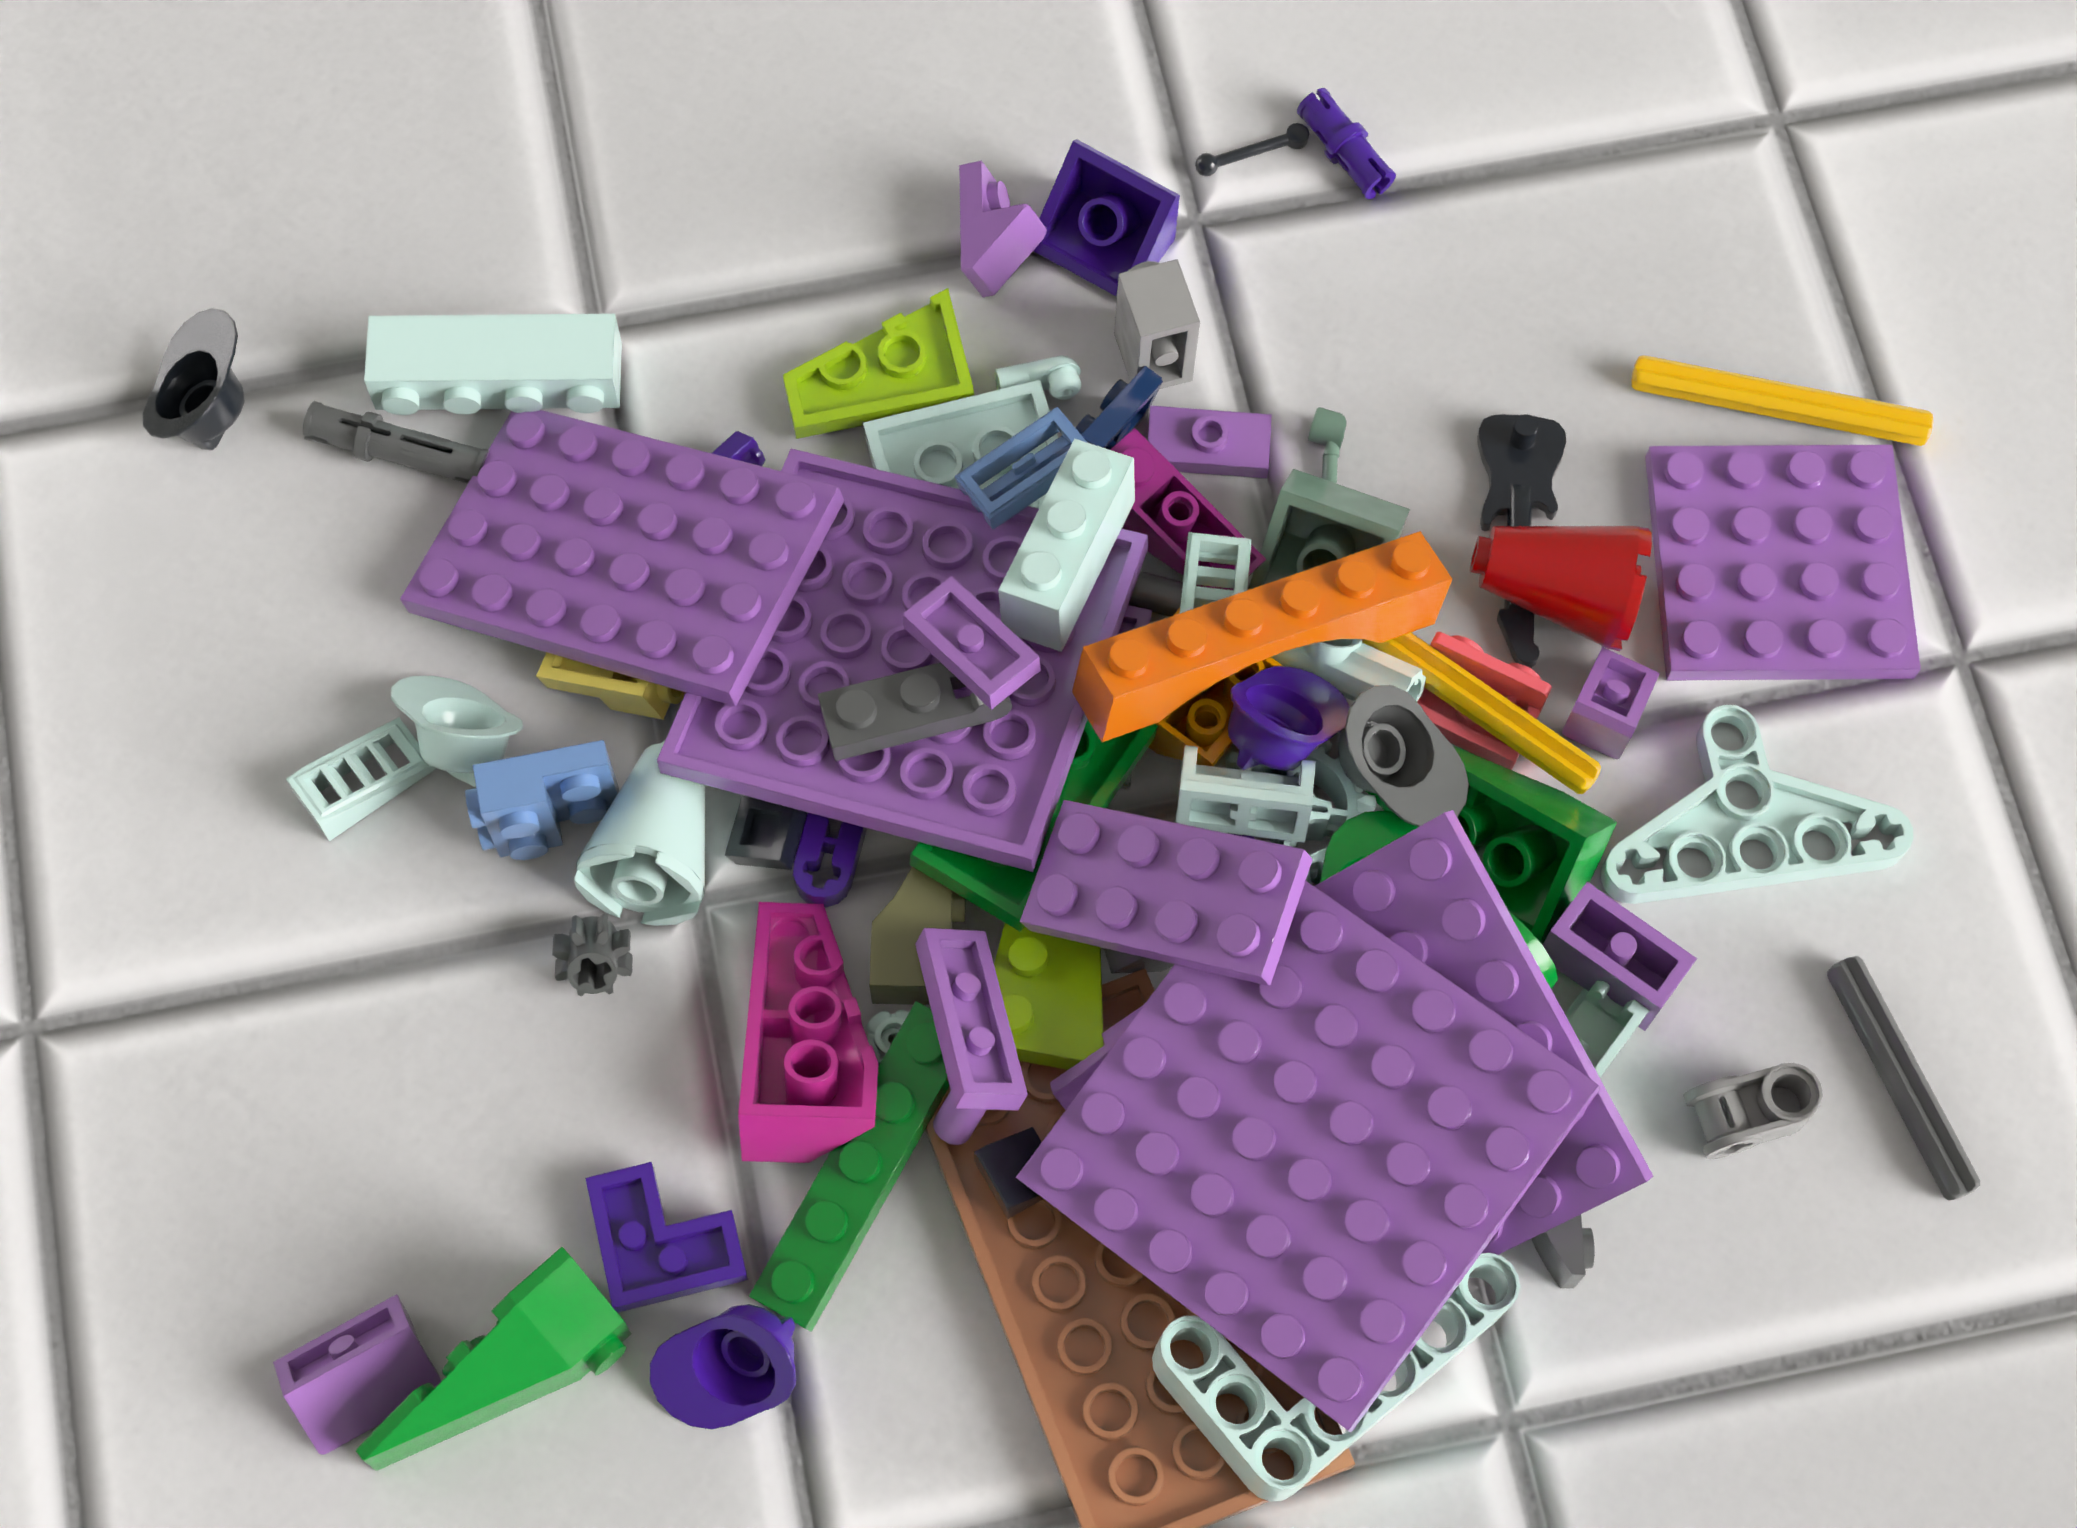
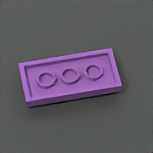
[1020,800,1313,986]

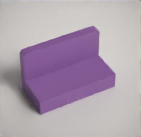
[273,1294,442,1455]

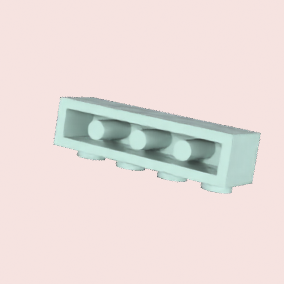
[364,314,622,415]

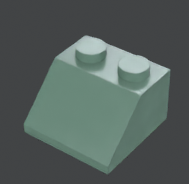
[1248,469,1410,590]

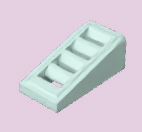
[1179,532,1252,614]
[286,717,437,841]

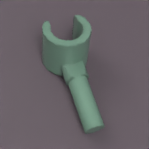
[1308,407,1347,483]

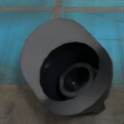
[143,308,245,450]

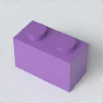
[1543,882,1698,1031]

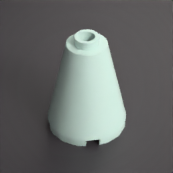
[574,741,705,926]

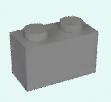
[1114,259,1200,389]

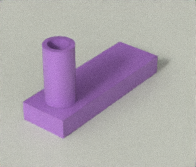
[915,928,1028,1145]

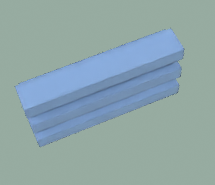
[954,407,1088,530]

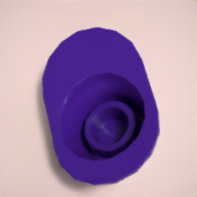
[1228,666,1350,771]
[650,1304,796,1430]

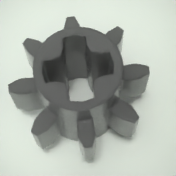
[552,913,633,996]

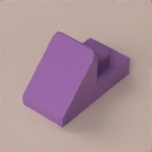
[959,160,1047,298]
[1562,647,1660,759]

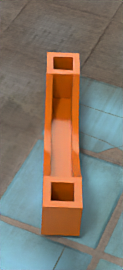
[1072,531,1453,742]

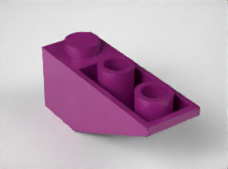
[1110,428,1266,590]

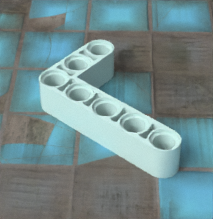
[1152,1253,1520,1502]

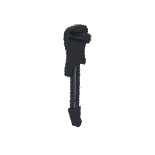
[1477,414,1566,668]

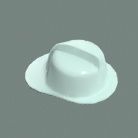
[391,676,523,787]

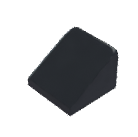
[974,1127,1043,1219]

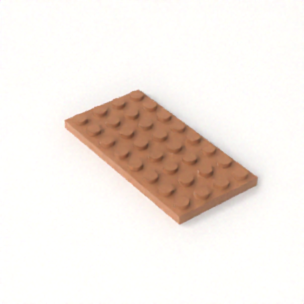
[925,969,1355,1528]

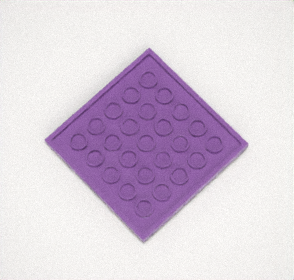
[657,448,1148,872]
[1016,881,1600,1433]

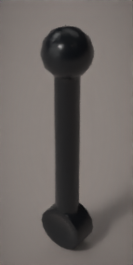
[1195,123,1310,176]

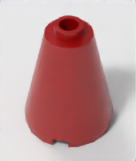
[1470,526,1652,651]

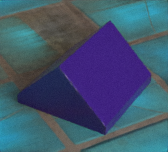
[1033,139,1180,297]

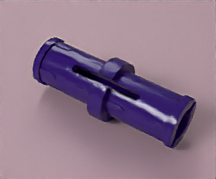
[1297,88,1396,199]

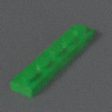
[749,1001,950,1332]

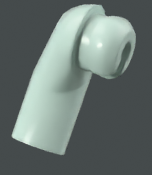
[995,355,1082,400]

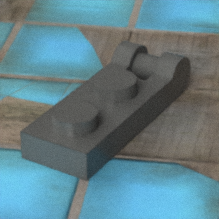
[818,662,1012,761]

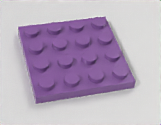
[1645,445,1921,681]

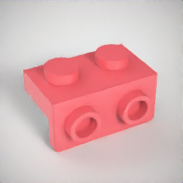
[1417,632,1552,770]

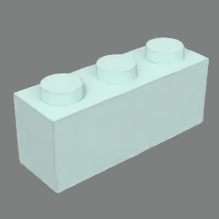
[998,439,1135,652]

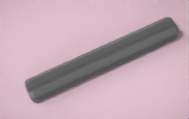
[1827,956,1980,1201]

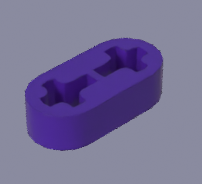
[793,812,867,908]

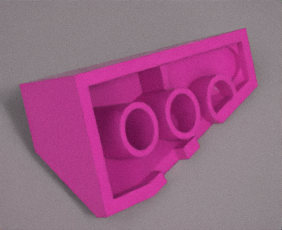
[738,902,878,1163]

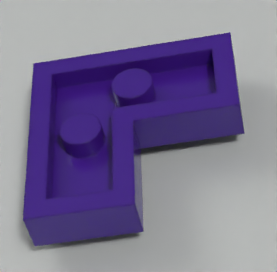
[585,1162,748,1313]

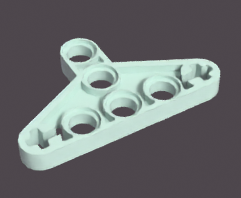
[1600,705,1914,904]

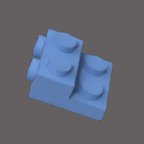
[465,740,619,860]

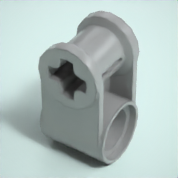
[1683,1063,1823,1159]

